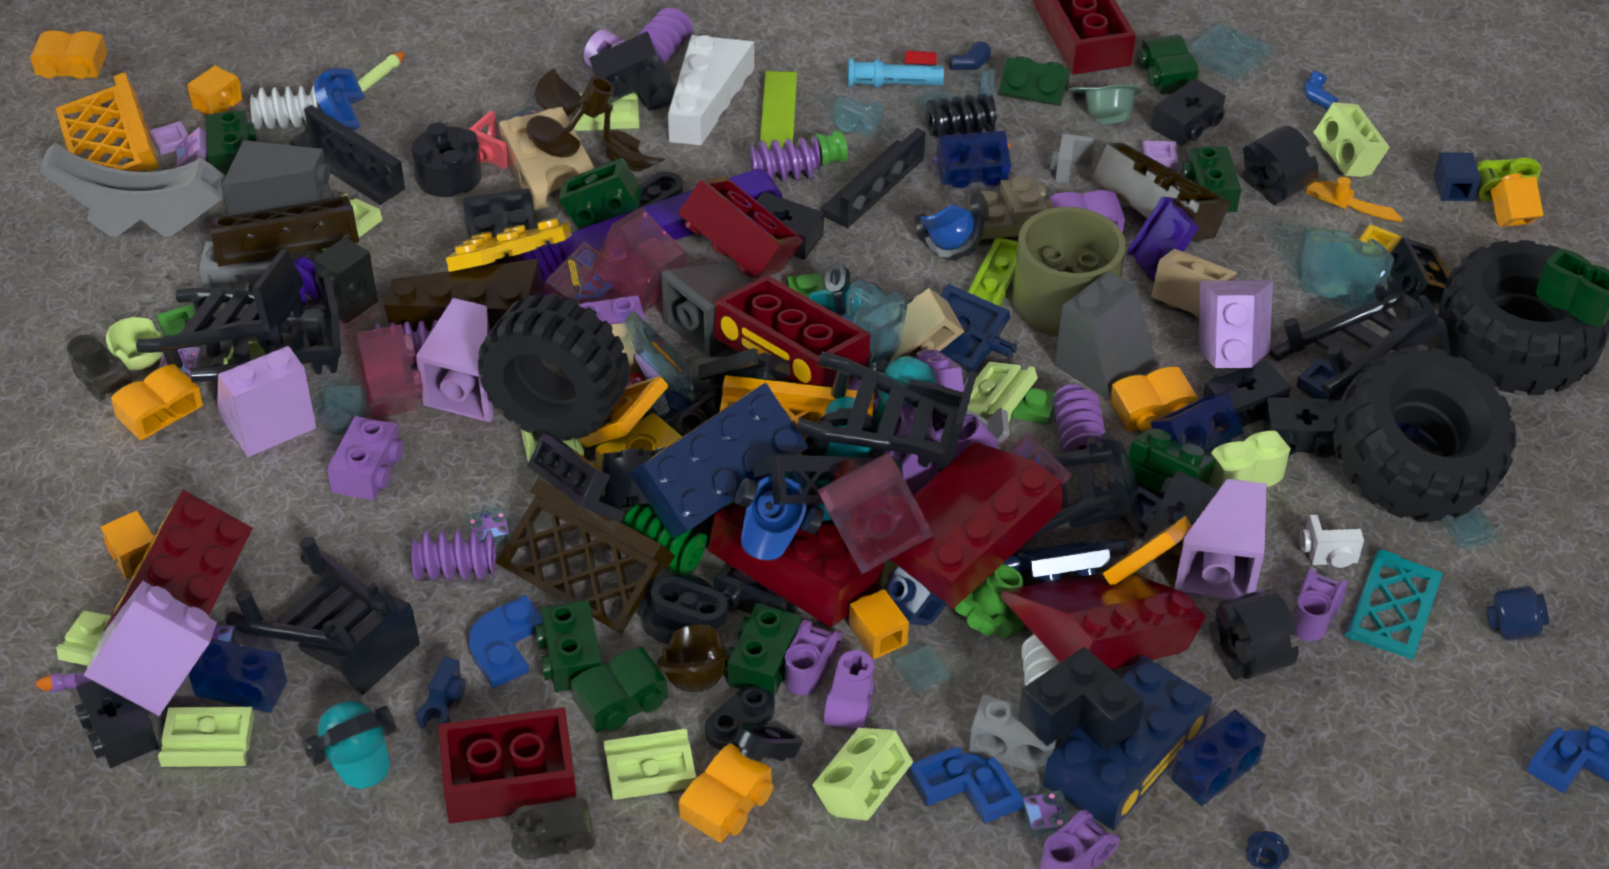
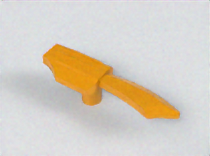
[1306,177,1403,222]

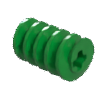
[622,505,708,575]

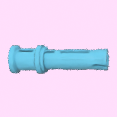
[847,58,944,88]

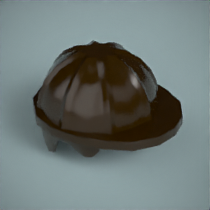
[657,624,729,693]

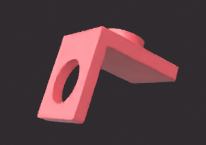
[468,111,509,169]

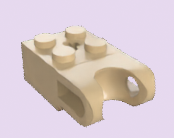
[499,107,594,210]

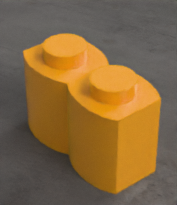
[30,31,108,79]
[111,364,203,440]
[1110,367,1198,432]
[679,743,773,843]

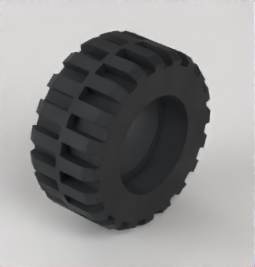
[478,294,630,441]

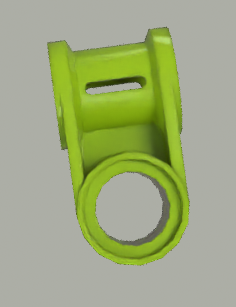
[1476,157,1541,202]

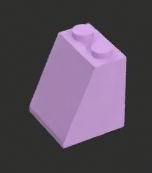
[1198,280,1273,368]
[416,298,494,422]
[217,346,316,457]
[1174,479,1267,599]
[84,581,217,716]

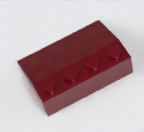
[866,442,1062,609]
[1000,571,1206,670]

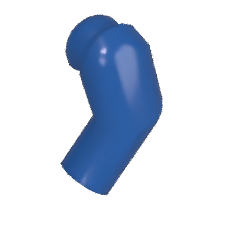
[1304,71,1339,110]

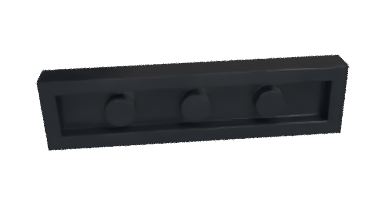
[290,105,405,205]
[820,128,926,229]
[527,431,625,522]
[753,455,906,507]

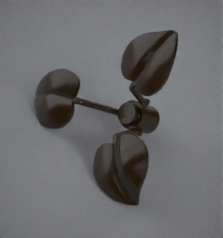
[526,69,665,171]

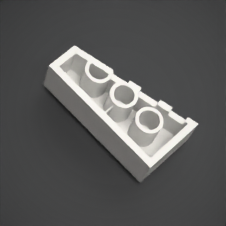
[668,35,754,145]

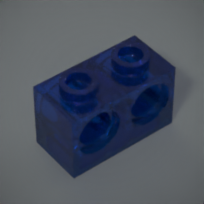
[936,131,1012,188]
[1150,392,1244,452]
[188,638,288,713]
[1171,709,1266,806]

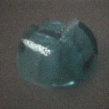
[1298,228,1394,308]
[841,279,908,370]

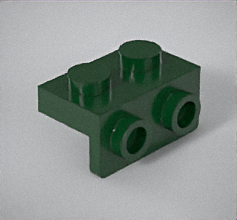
[998,56,1070,107]

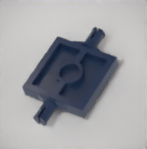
[907,284,1017,372]
[1003,538,1128,582]

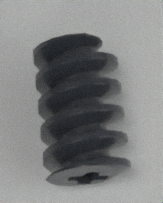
[926,93,997,140]

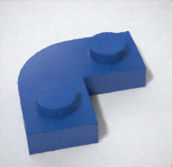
[314,68,365,130]
[469,595,542,689]
[1526,725,1609,794]
[907,747,1023,823]

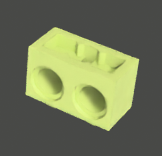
[1314,102,1390,177]
[812,728,913,821]

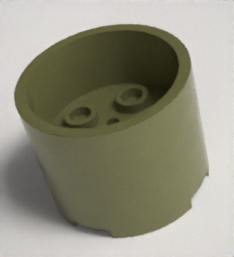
[1012,207,1126,337]

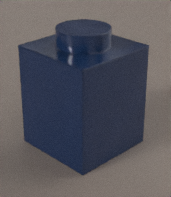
[1434,152,1481,201]

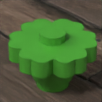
[954,564,1025,639]

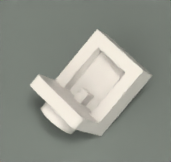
[1300,515,1364,568]

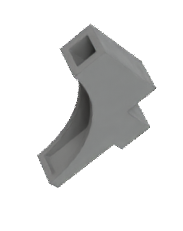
[39,143,226,237]

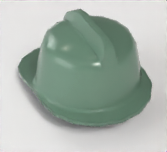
[1068,85,1142,125]

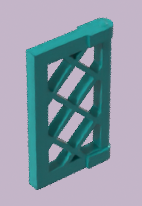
[1345,550,1443,660]

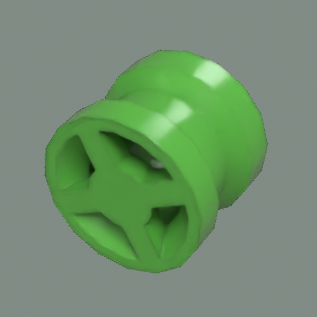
[813,130,848,167]

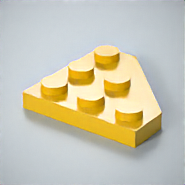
[446,218,572,272]

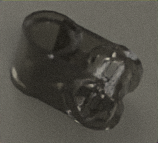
[67,335,132,402]
[510,797,596,860]

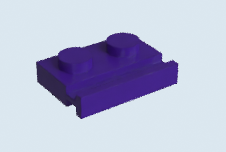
[1126,196,1200,281]

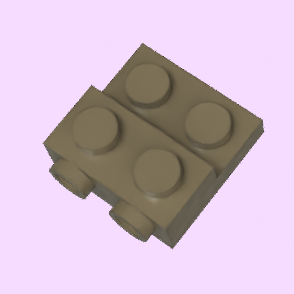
[967,176,1053,239]

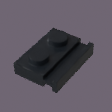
[698,348,790,388]

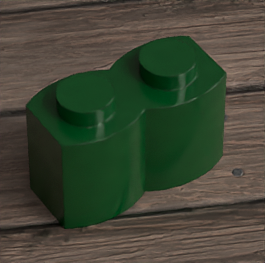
[1137,34,1199,94]
[1536,248,1609,327]
[571,647,668,733]

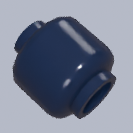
[1486,586,1549,641]

